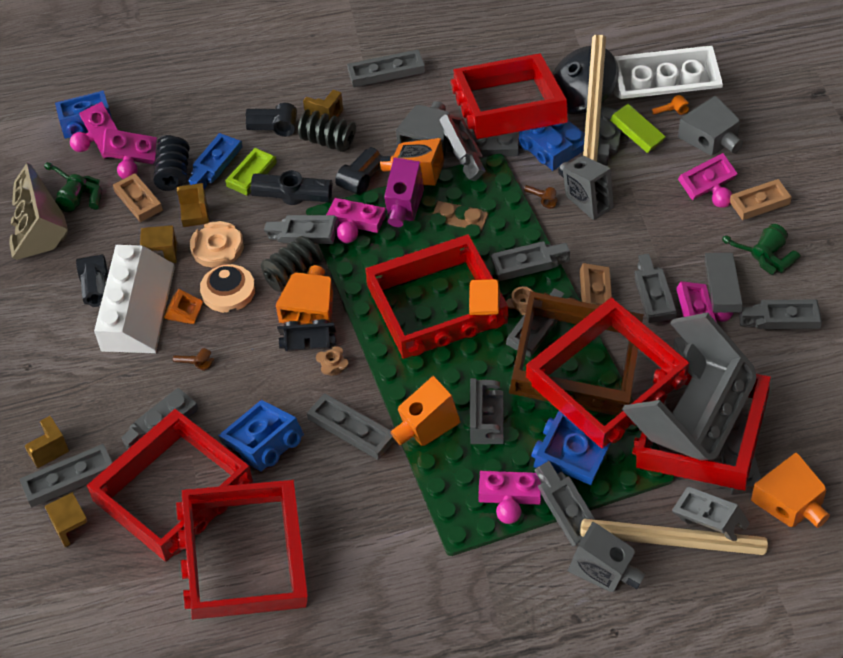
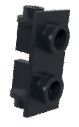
[277,319,336,351]

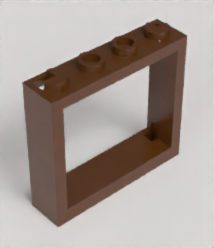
[509,291,644,416]

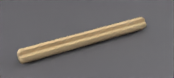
[583,35,606,162]
[580,519,768,555]

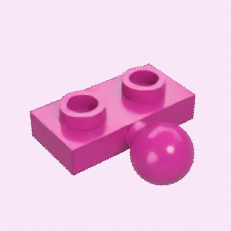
[70,102,117,159]
[102,128,157,179]
[678,153,737,208]
[326,198,386,243]
[676,281,733,322]
[479,471,541,524]

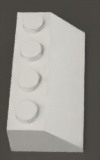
[613,46,723,99]
[94,245,175,353]

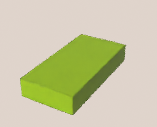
[610,104,666,153]
[225,148,277,196]

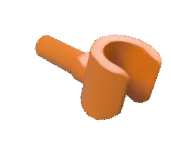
[652,95,689,115]

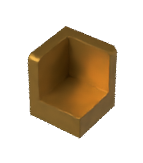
[303,90,344,121]
[177,183,209,227]
[140,225,177,263]
[25,416,69,469]
[45,492,87,547]

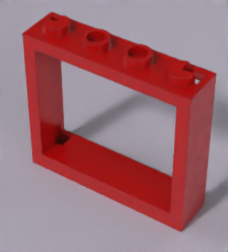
[450,53,568,139]
[365,234,508,359]
[526,297,689,449]
[632,368,771,491]
[87,409,253,562]
[176,480,308,620]

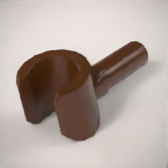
[524,185,558,209]
[173,348,214,371]

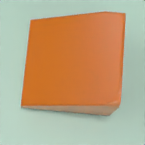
[469,279,501,315]
[164,289,203,324]

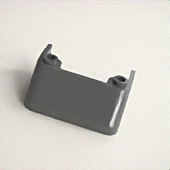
[622,312,756,460]

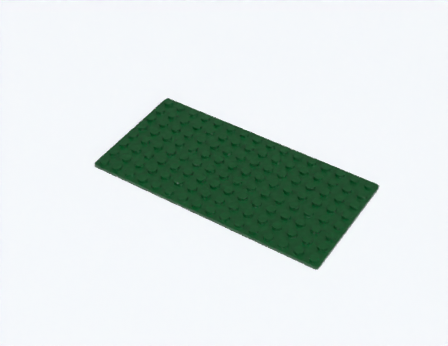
[306,154,674,556]

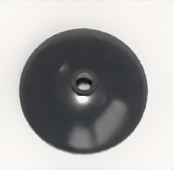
[553,46,619,114]

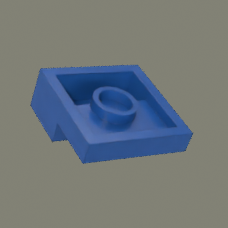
[55,90,113,139]
[518,120,585,171]
[218,400,304,471]
[531,411,611,485]

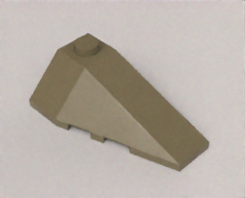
[9,163,68,260]

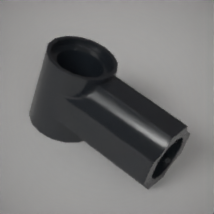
[245,103,297,137]
[335,147,382,195]
[76,254,108,307]

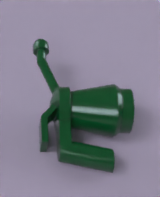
[44,162,103,212]
[722,224,801,275]

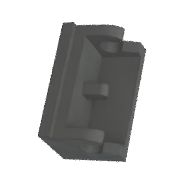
[470,378,503,444]
[672,486,750,541]

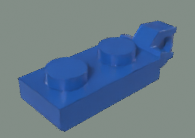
[189,133,243,189]

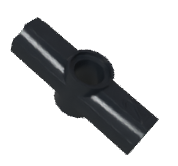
[251,170,333,205]

